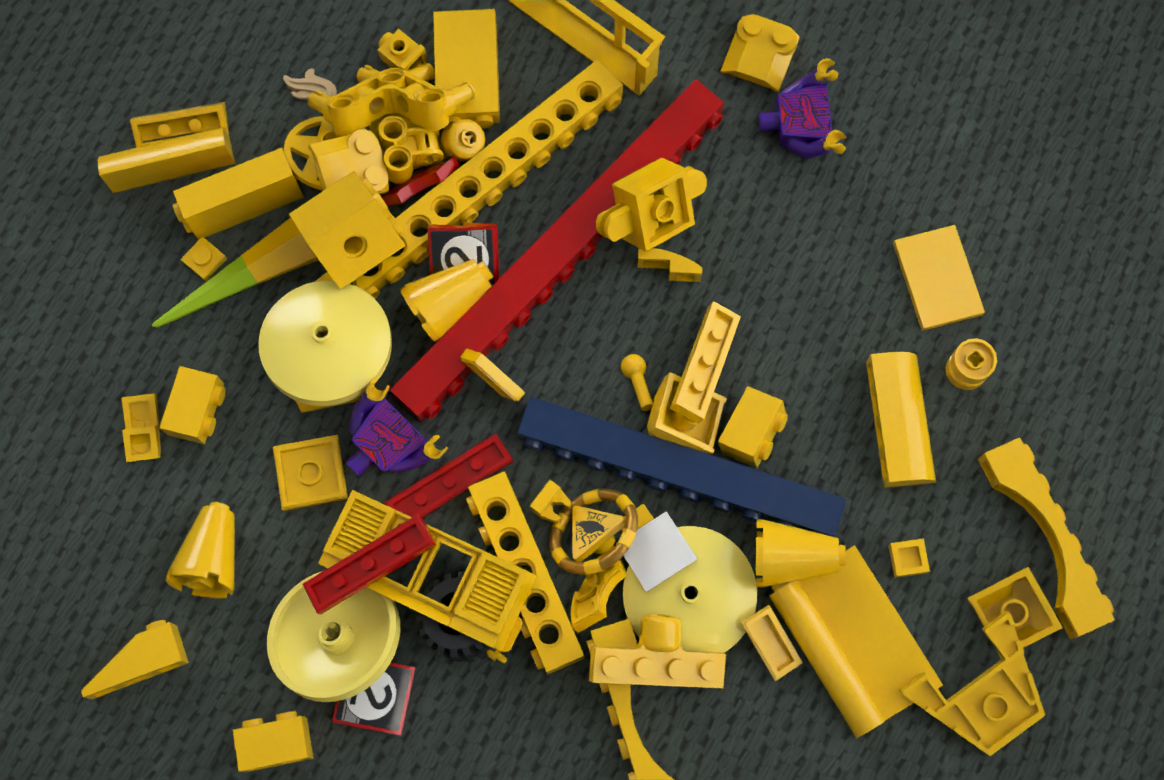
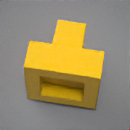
[530,480,572,524]

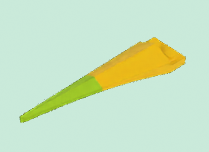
[152,218,319,327]

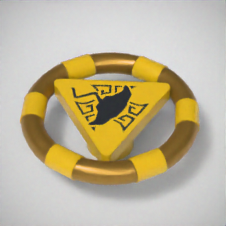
[549,489,638,575]

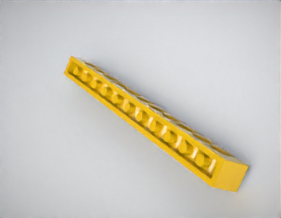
[315,58,623,299]

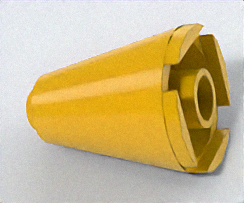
[400,259,493,342]
[165,502,235,599]
[756,520,846,587]

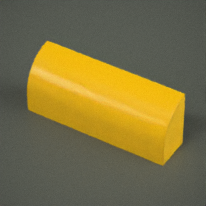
[98,127,235,193]
[866,352,936,488]

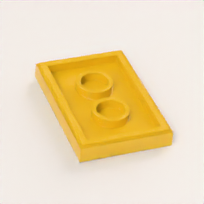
[893,225,985,331]

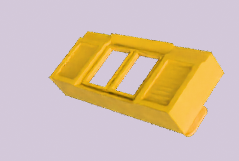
[318,490,537,652]

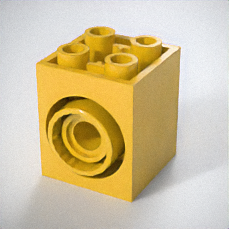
[289,171,405,290]

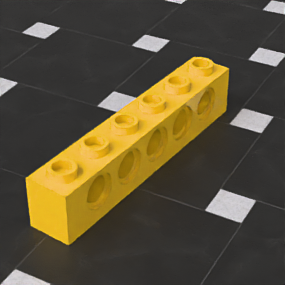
[466,471,584,675]

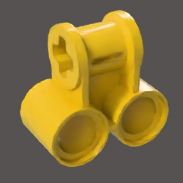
[379,116,444,184]

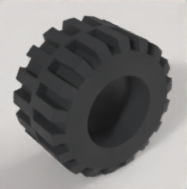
[416,572,497,663]

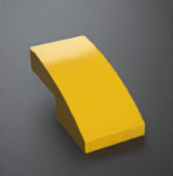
[637,248,702,282]
[122,393,161,462]

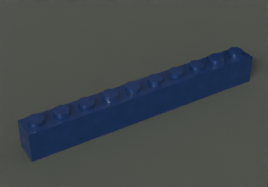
[517,397,846,537]

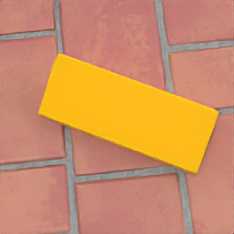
[130,102,229,148]

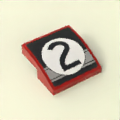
[427,223,500,288]
[331,663,415,735]

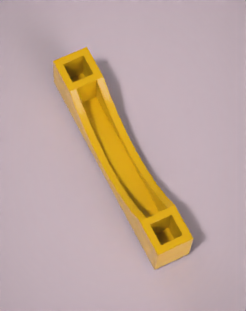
[978,437,1115,640]
[586,619,674,780]

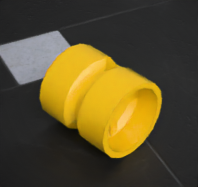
[945,338,997,390]

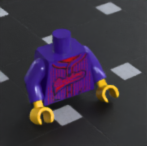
[758,58,846,159]
[346,377,448,476]

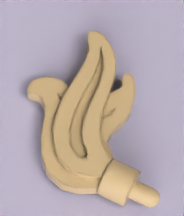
[283,68,337,100]

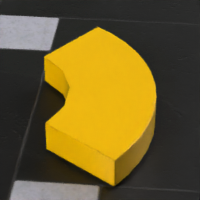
[570,546,627,633]

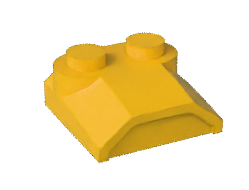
[720,14,800,93]
[308,130,389,195]
[647,372,727,455]
[967,567,1063,659]

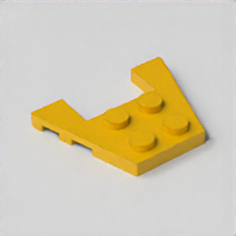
[900,611,1045,756]

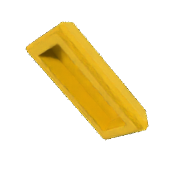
[741,605,803,681]

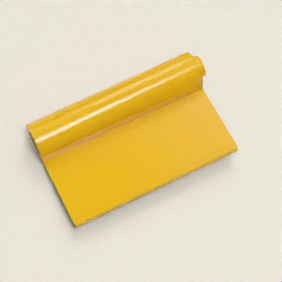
[769,545,943,738]

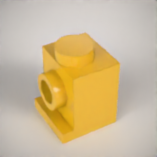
[378,29,428,71]

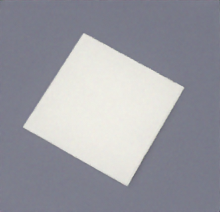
[616,511,697,592]

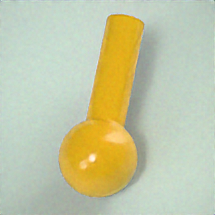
[621,354,653,411]

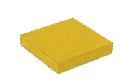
[273,435,348,511]

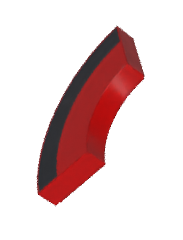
[380,156,460,206]

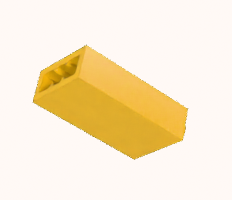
[433,9,500,128]
[172,148,304,240]

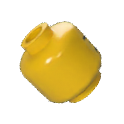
[440,119,486,162]

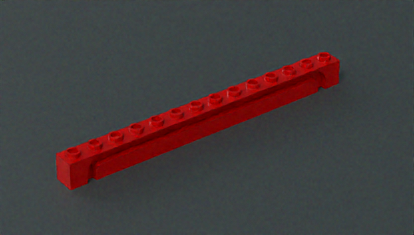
[390,79,724,423]

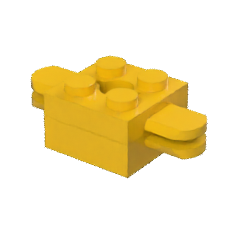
[596,158,707,251]

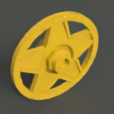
[284,116,368,190]

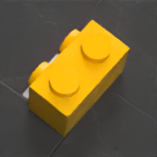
[159,366,226,445]
[718,386,788,469]
[233,711,313,773]

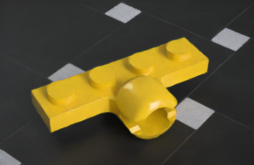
[589,614,726,688]

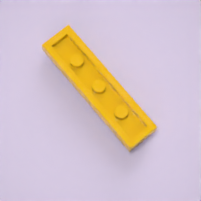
[670,301,741,424]

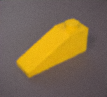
[81,620,189,699]

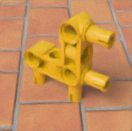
[307,61,476,136]

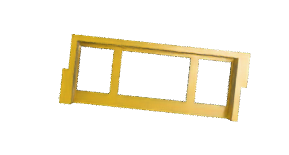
[507,0,665,96]

